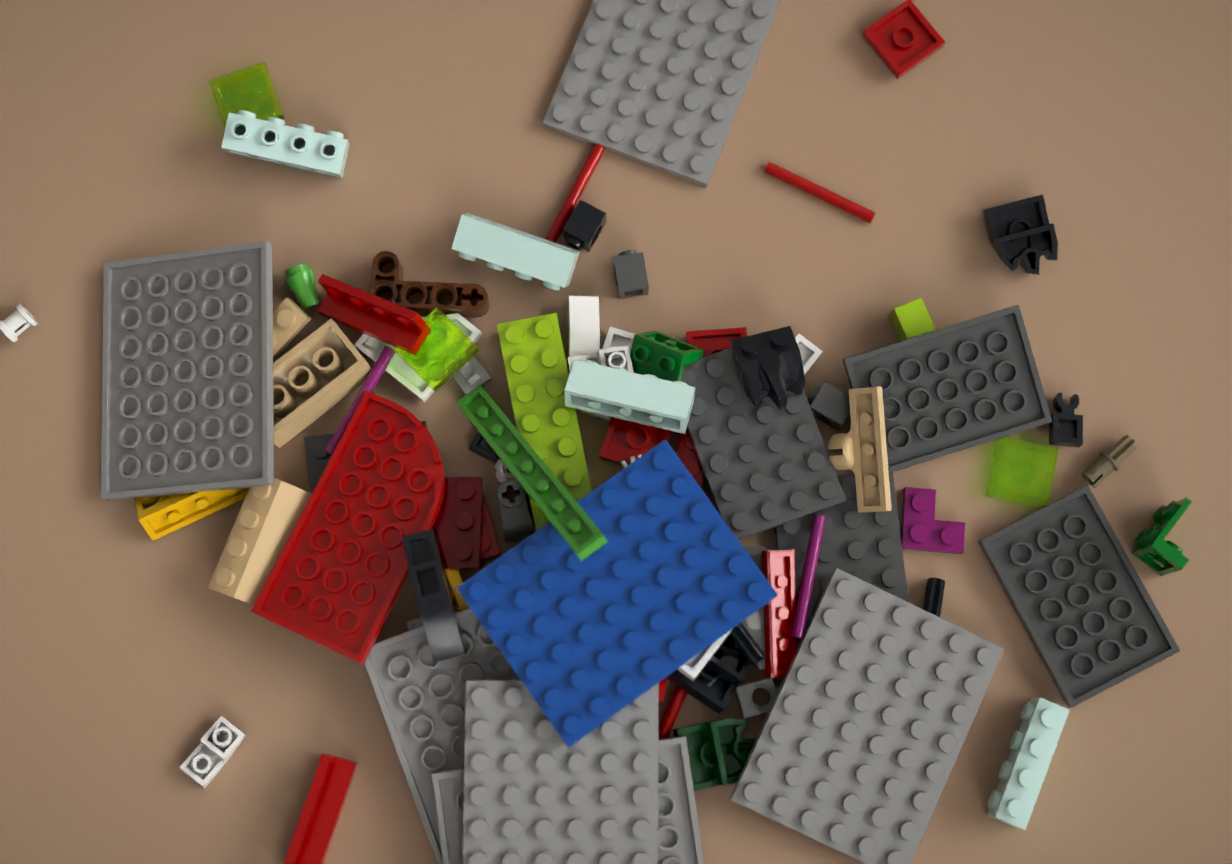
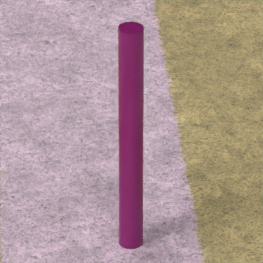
[325,346,396,455]
[791,515,826,639]

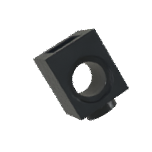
[563,200,607,252]

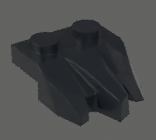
[983,194,1058,275]
[731,326,806,410]
[667,635,750,714]

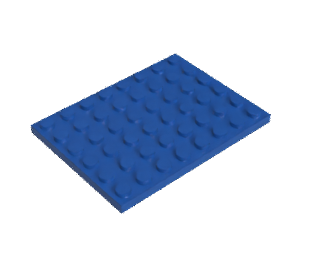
[456,439,778,748]

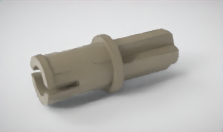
[1081,435,1137,488]

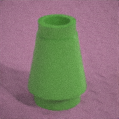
[285,263,320,310]

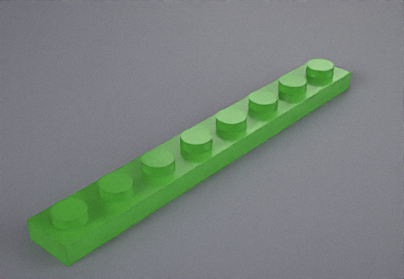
[456,385,608,561]

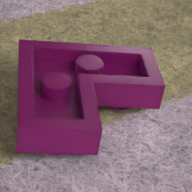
[901,487,965,554]

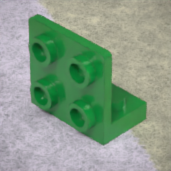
[630,330,704,382]
[1132,497,1192,576]

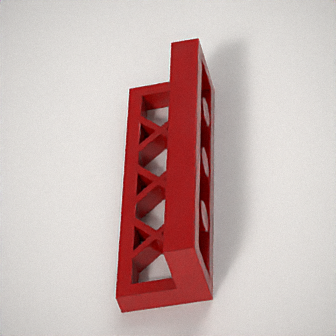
[317,274,431,356]
[284,753,358,864]

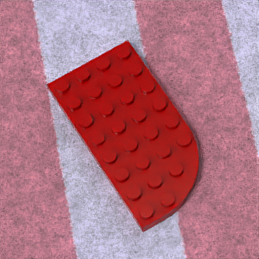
[251,390,445,665]

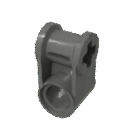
[497,480,535,542]

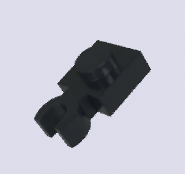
[1049,393,1083,448]

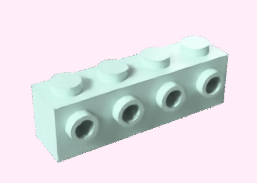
[221,110,350,178]
[451,213,580,290]
[564,359,695,434]
[987,697,1069,830]

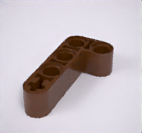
[370,251,490,318]

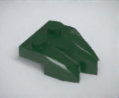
[673,718,756,791]

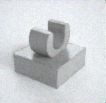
[449,354,492,395]

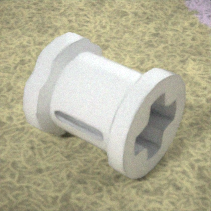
[0,303,38,343]

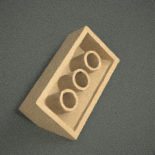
[273,318,372,448]
[208,478,312,605]

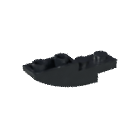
[401,529,466,662]

